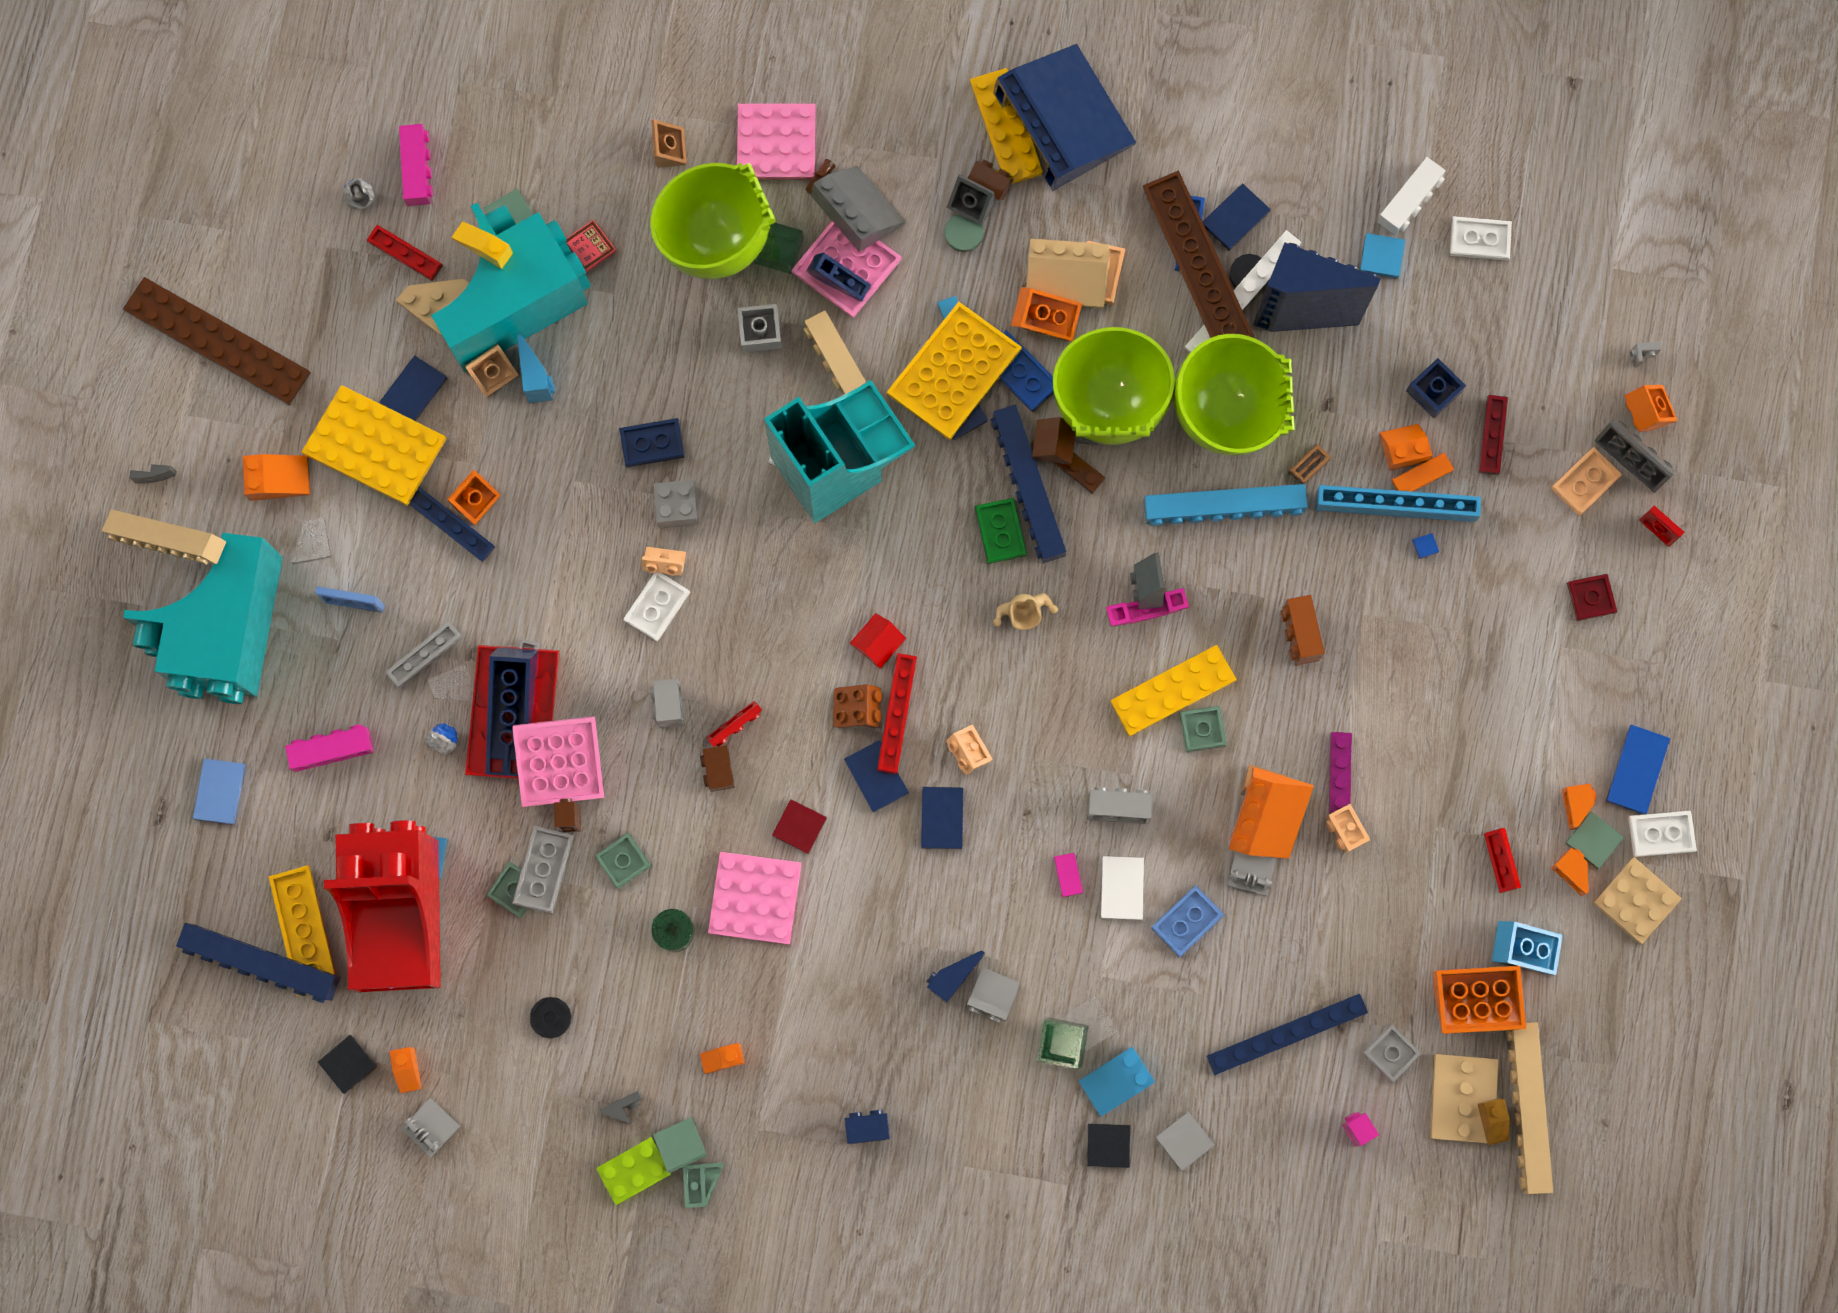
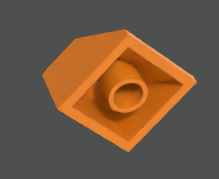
[1624,385,1678,432]
[1379,424,1432,471]

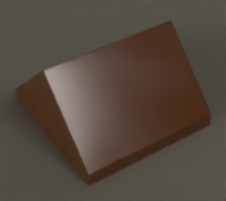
[1032,417,1076,465]

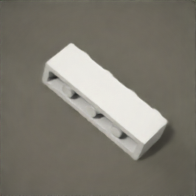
[1377,157,1446,236]

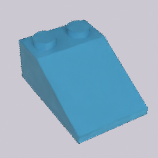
[517,334,556,403]
[1491,921,1563,975]
[1078,1047,1155,1117]

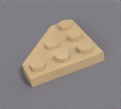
[396,279,469,337]

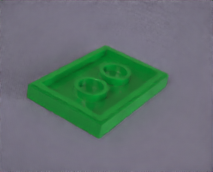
[975,498,1027,564]

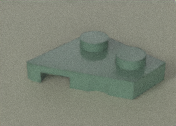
[683,1162,724,1208]

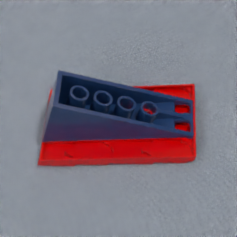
[465,645,560,778]

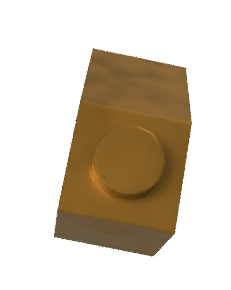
[1477,1099,1510,1145]

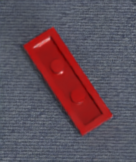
[706,701,762,747]
[1484,828,1521,893]

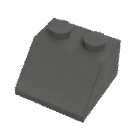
[946,174,995,225]
[1130,552,1165,610]

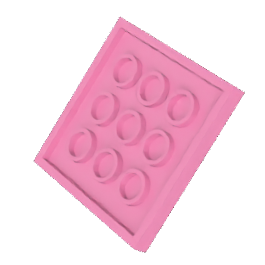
[737,104,816,180]
[791,221,902,318]
[512,716,604,807]
[708,852,802,945]

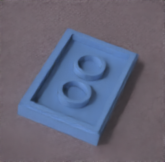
[315,587,385,612]
[193,759,246,825]
[1151,885,1224,958]

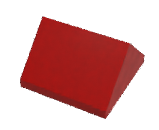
[849,613,906,669]

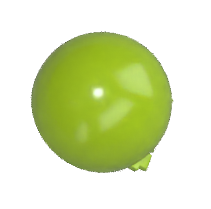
[650,163,776,280]
[1053,327,1175,445]
[1173,334,1295,456]

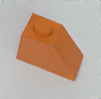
[1562,783,1596,830]
[1550,848,1589,896]
[700,1043,745,1074]
[389,1047,421,1093]

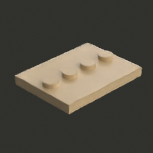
[1430,1054,1498,1144]

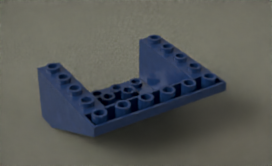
[993,44,1136,191]
[1253,242,1381,332]

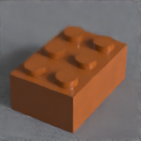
[1280,595,1325,666]

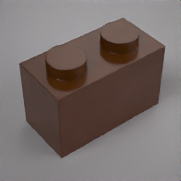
[968,159,1014,200]
[700,745,735,792]
[554,798,581,832]

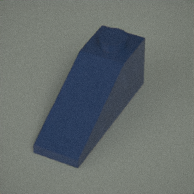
[806,253,871,302]
[926,950,985,1004]

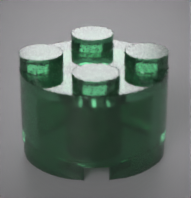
[651,909,695,952]

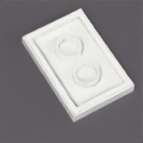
[1450,216,1512,261]
[623,572,690,642]
[1628,811,1697,857]
[1101,856,1144,920]

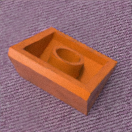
[447,470,501,525]

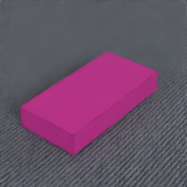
[1054,853,1083,897]

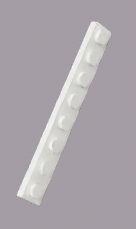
[1184,230,1301,353]

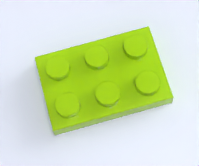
[596,1137,672,1206]

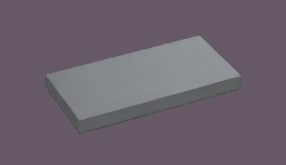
[512,826,574,915]

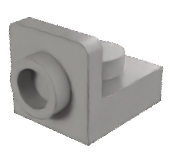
[1630,342,1662,367]

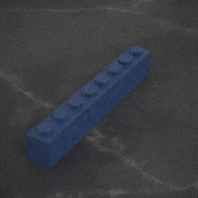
[990,404,1066,563]
[176,923,341,1003]

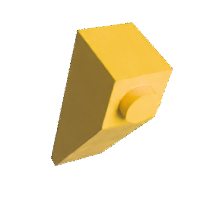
[451,221,513,269]

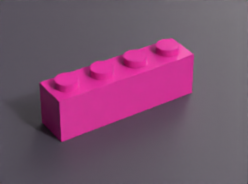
[399,124,433,206]
[285,725,374,772]

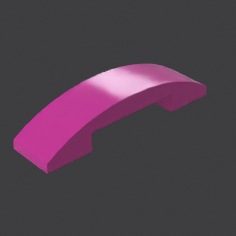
[1106,588,1189,627]

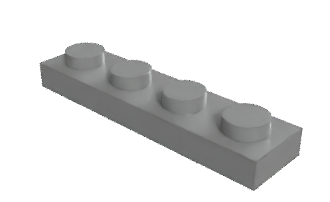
[386,621,462,688]

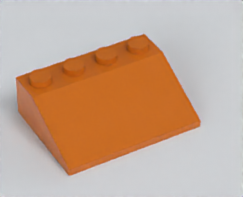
[1229,767,1314,859]
[1432,966,1526,1034]

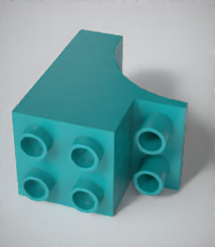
[431,203,591,373]
[764,380,915,524]
[123,532,283,704]

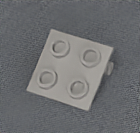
[1227,851,1277,896]
[401,1098,460,1157]

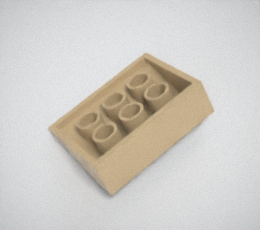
[1026,239,1110,308]

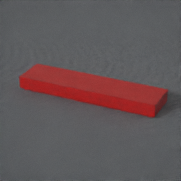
[366,225,443,281]

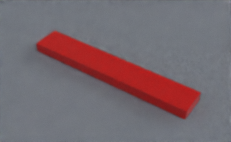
[877,653,917,775]

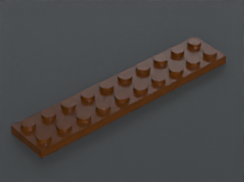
[1143,170,1255,338]
[123,277,311,406]

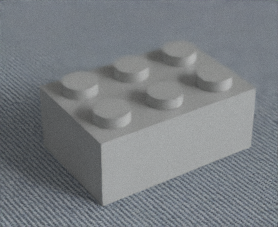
[1087,787,1153,824]

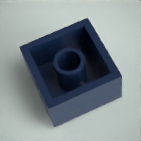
[1406,358,1466,418]
[845,1110,890,1144]

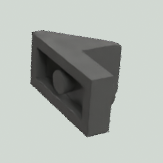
[600,1091,643,1124]

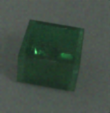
[754,223,804,274]
[1037,1017,1089,1069]

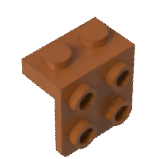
[833,684,882,728]

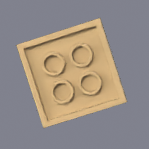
[1593,857,1682,945]

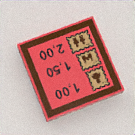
[566,220,617,273]

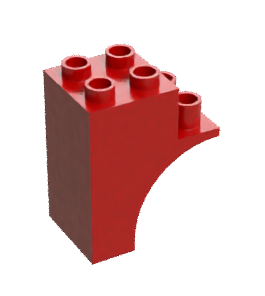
[324,820,441,993]

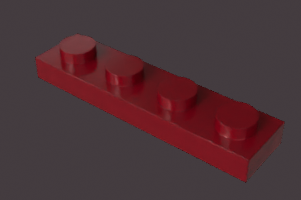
[1478,394,1508,475]

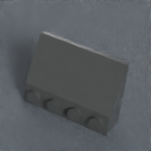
[811,166,905,252]
[1594,418,1675,493]

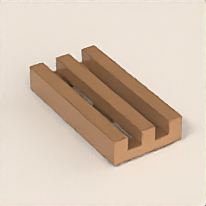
[1289,444,1331,484]

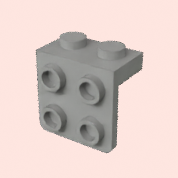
[967,968,1019,1023]

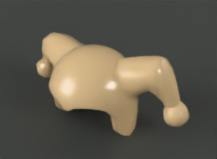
[993,593,1058,630]

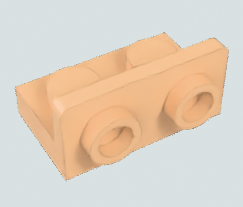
[641,547,686,576]
[946,725,993,775]
[1325,804,1370,853]

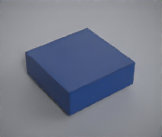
[1412,533,1439,559]

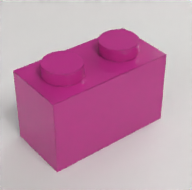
[1341,1112,1379,1147]

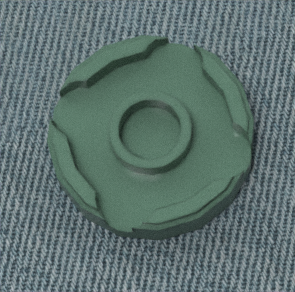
[945,214,984,252]

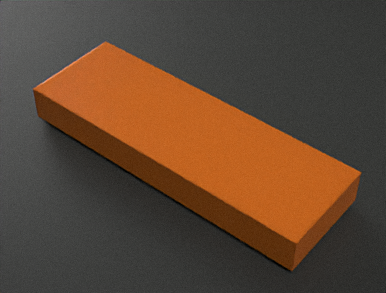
[1391,453,1454,492]

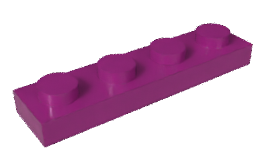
[1329,732,1352,814]

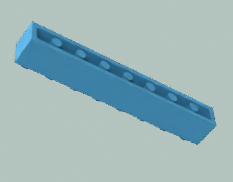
[1144,484,1308,526]
[1315,485,1481,522]

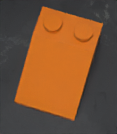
[1011,287,1082,342]
[243,454,310,501]

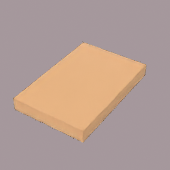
[1087,241,1125,305]
[1551,447,1622,516]

